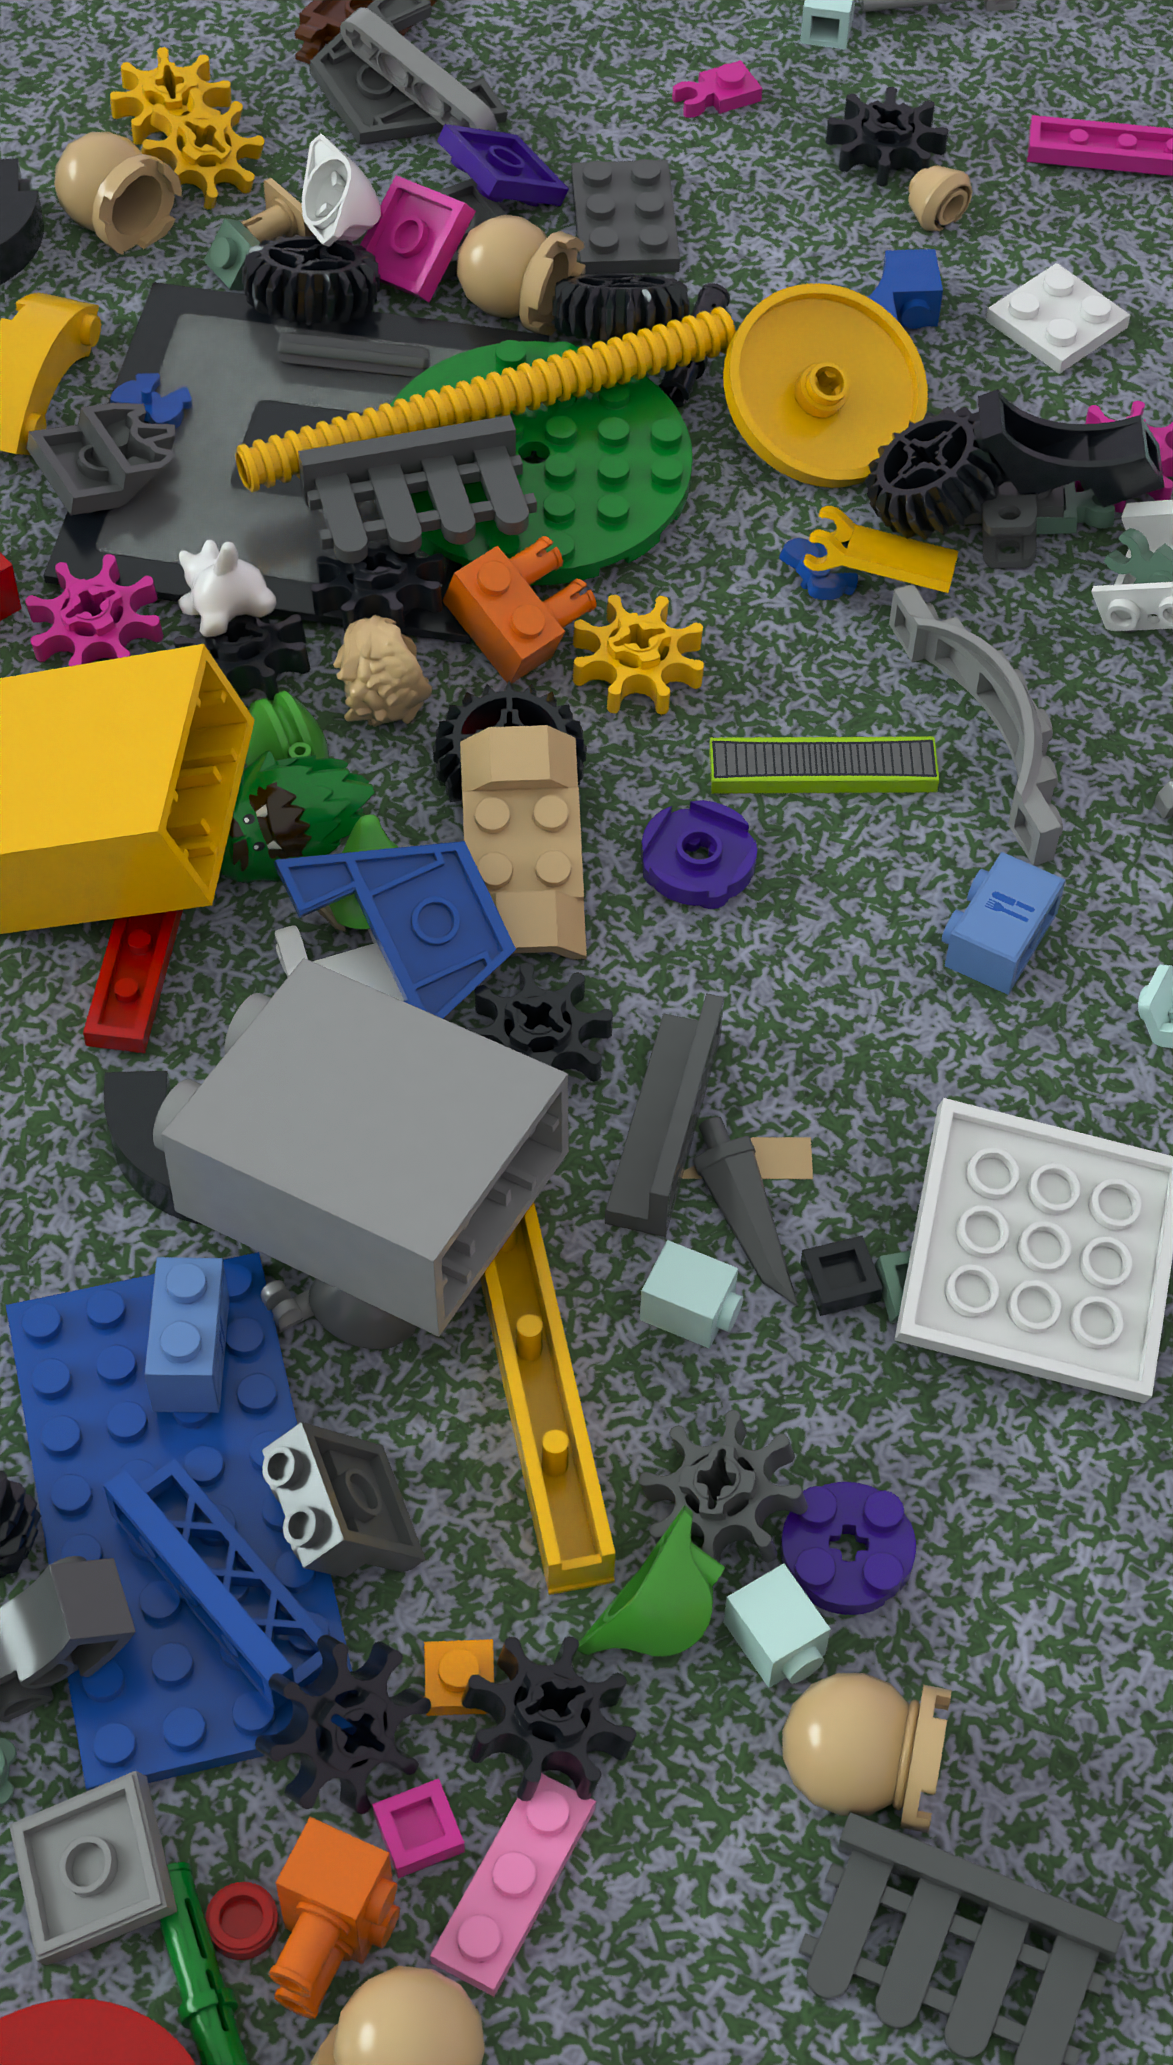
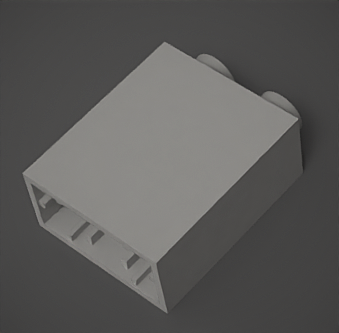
[153,958,569,1337]

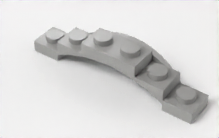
[889,584,1063,866]

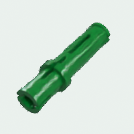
[159,1862,250,2065]

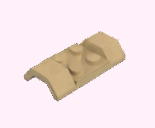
[460,725,587,960]

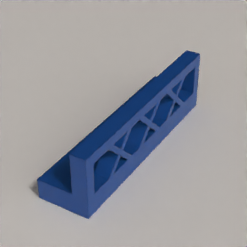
[103,1458,326,1710]

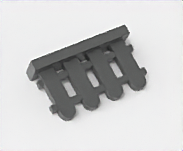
[298,415,537,564]
[799,1812,1126,2065]

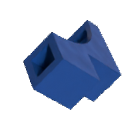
[868,249,943,329]

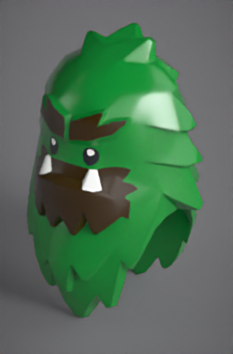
[220,751,375,884]

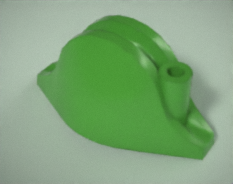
[245,691,329,766]
[577,1505,725,1656]

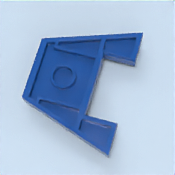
[274,841,516,1019]

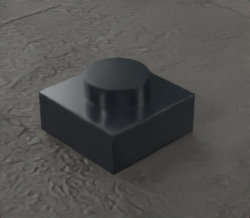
[800,1236,883,1316]

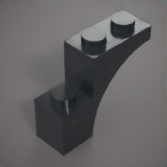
[974,389,1165,508]

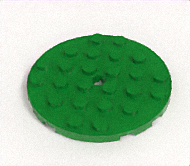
[390,340,693,585]

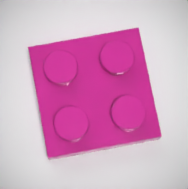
[360,175,476,302]

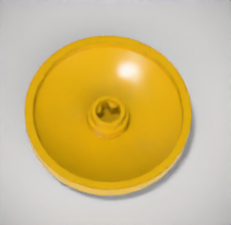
[723,283,928,488]

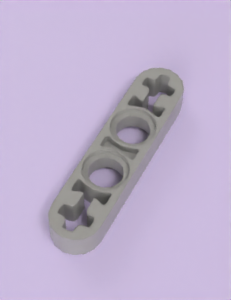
[340,7,497,131]

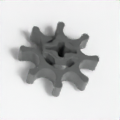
[638,1410,808,1563]

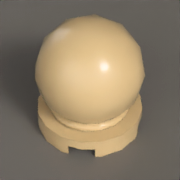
[55,132,182,255]
[457,215,586,336]
[782,1673,952,1833]
[310,1966,485,2065]

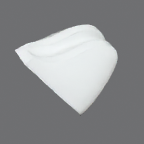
[302,134,381,246]

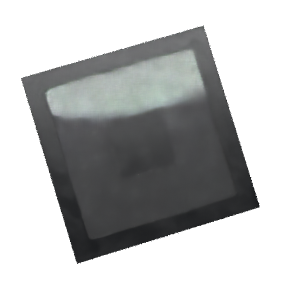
[43,282,549,644]

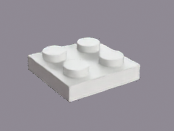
[986,263,1130,374]

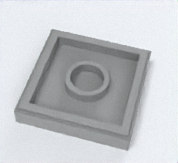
[9,1771,178,1965]

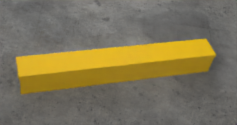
[480,1202,616,1595]

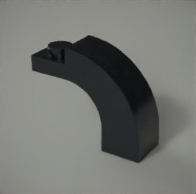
[0,158,44,285]
[104,1071,203,1225]

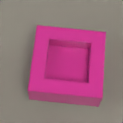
[372,1778,465,1879]

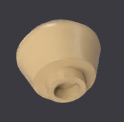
[909,165,972,231]

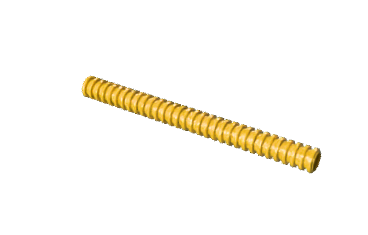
[235,307,736,493]

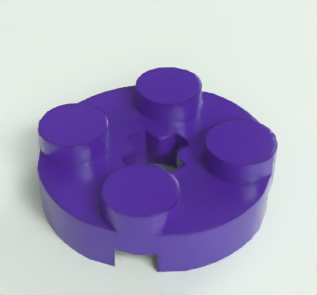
[641,800,758,909]
[780,1482,916,1615]

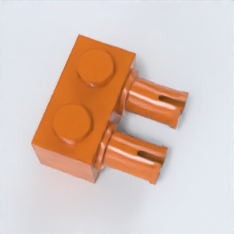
[443,536,596,684]
[269,1817,400,2019]

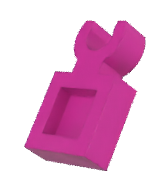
[672,60,762,118]

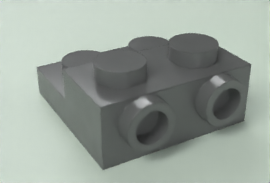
[262,1422,426,1577]

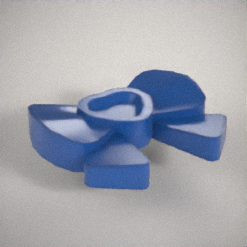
[110,373,192,429]
[779,538,858,600]

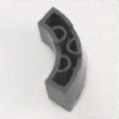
[0,1556,136,1722]

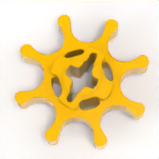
[110,47,232,145]
[141,88,264,209]
[573,595,704,715]

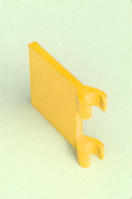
[803,506,959,593]

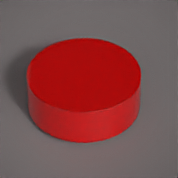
[205,1882,279,1960]

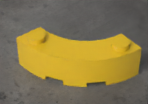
[0,293,101,455]

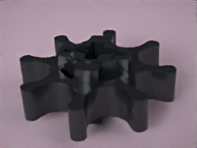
[826,87,949,186]
[311,544,446,634]
[174,614,311,701]
[465,963,613,1082]
[255,1635,431,1814]
[461,1636,636,1801]

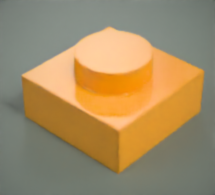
[424,1639,494,1716]

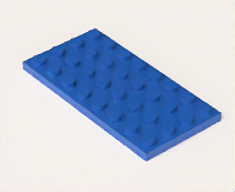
[6,1252,356,1791]

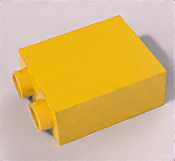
[0,644,255,934]

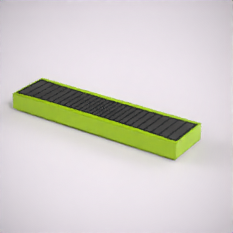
[709,736,939,794]

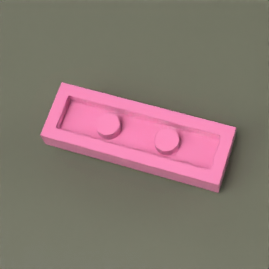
[430,1773,596,1997]

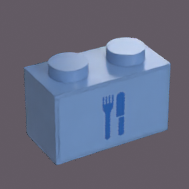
[942,852,1066,995]
[145,1257,229,1413]

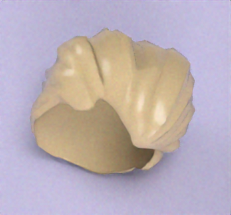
[333,615,433,727]

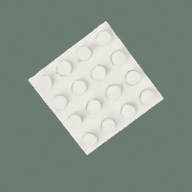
[894,1098,1173,1404]

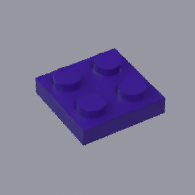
[437,124,569,207]

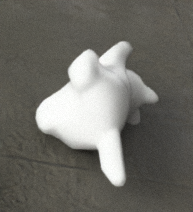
[178,539,277,637]

